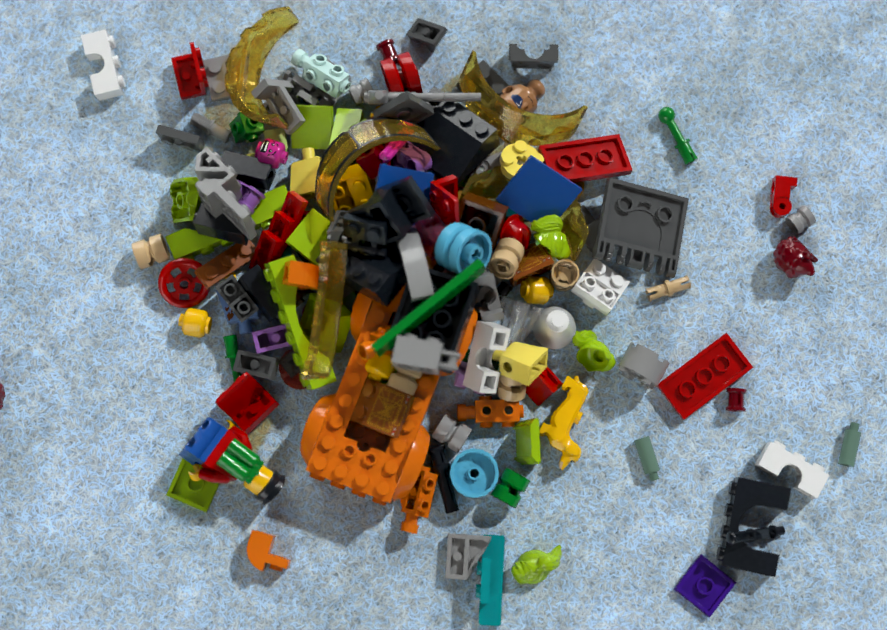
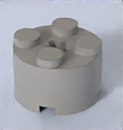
[618,342,670,390]

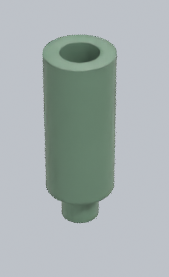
[838,422,861,467]
[634,436,660,481]

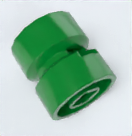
[491,467,531,509]

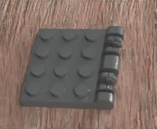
[592,177,689,278]

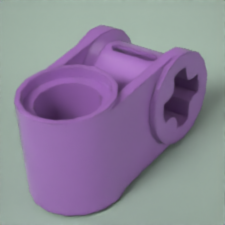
[392,141,432,172]
[237,180,266,215]

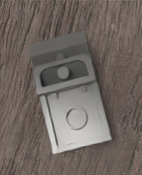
[195,147,257,241]

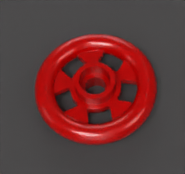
[158,258,210,308]

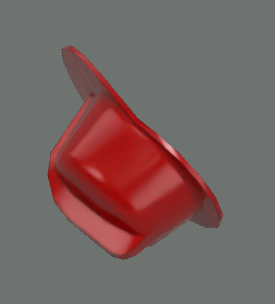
[499,214,532,250]

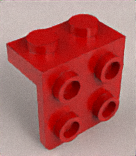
[171,42,209,100]
[429,174,459,229]
[215,372,280,435]

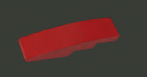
[249,191,308,270]

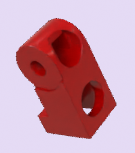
[770,175,798,218]

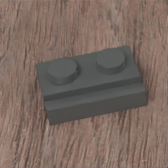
[156,124,204,151]

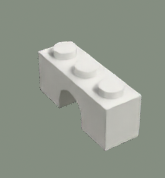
[81,29,126,101]
[463,321,511,394]
[754,441,830,499]

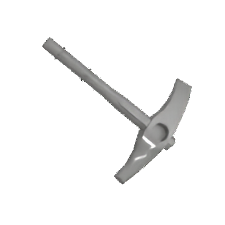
[364,90,481,105]

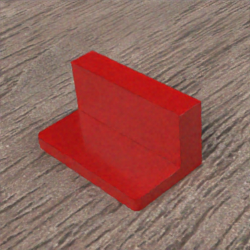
[526,366,563,406]

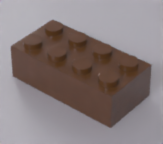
[439,192,509,289]

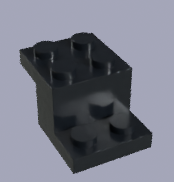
[347,175,435,246]

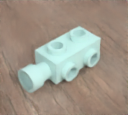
[291,49,351,98]

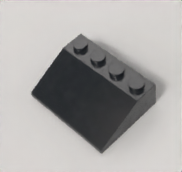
[398,86,500,184]
[315,238,427,307]
[388,268,480,374]

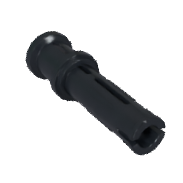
[427,445,459,514]

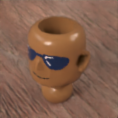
[495,79,545,126]

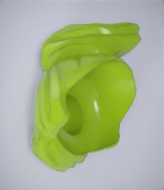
[530,214,571,260]
[572,330,616,372]
[511,545,562,584]

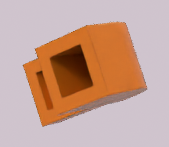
[282,260,320,290]
[247,530,291,572]

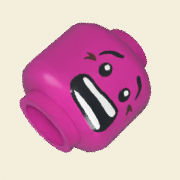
[255,138,289,169]

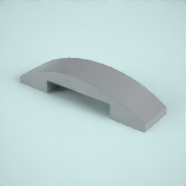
[396,225,434,302]

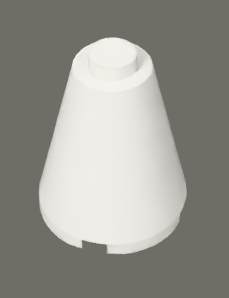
[533,306,576,350]

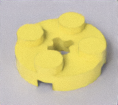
[499,140,544,180]

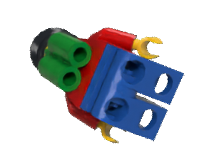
[179,417,285,505]

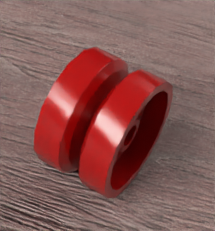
[380,51,423,93]

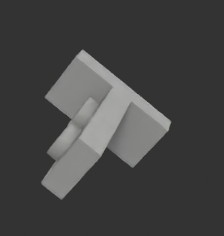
[251,78,305,134]

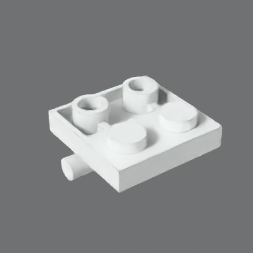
[571,259,630,316]

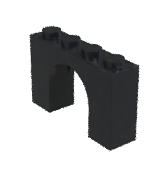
[193,150,276,246]
[238,251,334,322]
[716,477,791,577]

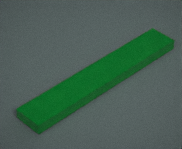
[371,259,486,357]

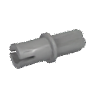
[190,113,232,143]

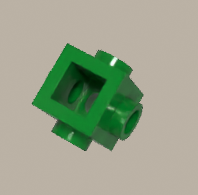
[229,110,265,143]

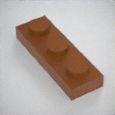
[194,240,256,290]

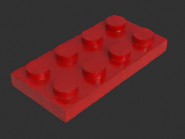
[538,134,632,183]
[657,333,753,420]

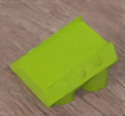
[170,177,201,223]
[513,418,541,465]

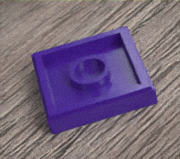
[673,554,737,618]

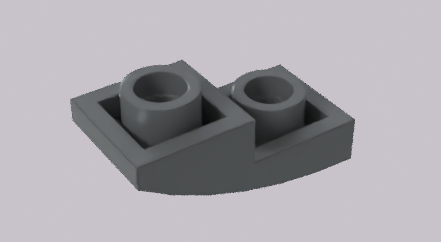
[215,274,259,323]

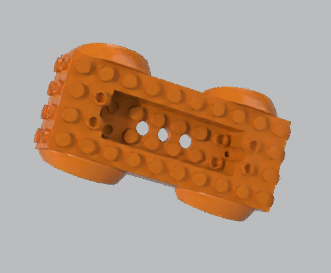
[300,286,478,506]

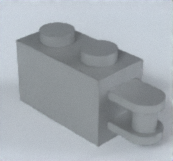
[391,333,461,375]

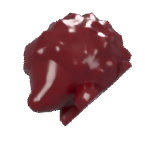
[773,236,818,278]

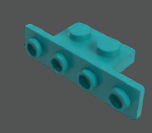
[475,535,505,626]

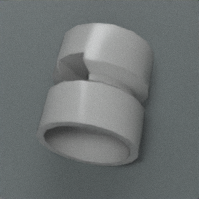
[432,413,473,454]

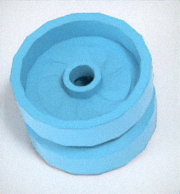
[435,222,492,275]
[450,448,499,498]

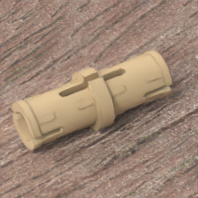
[645,275,691,302]

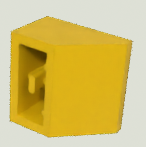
[325,164,376,212]

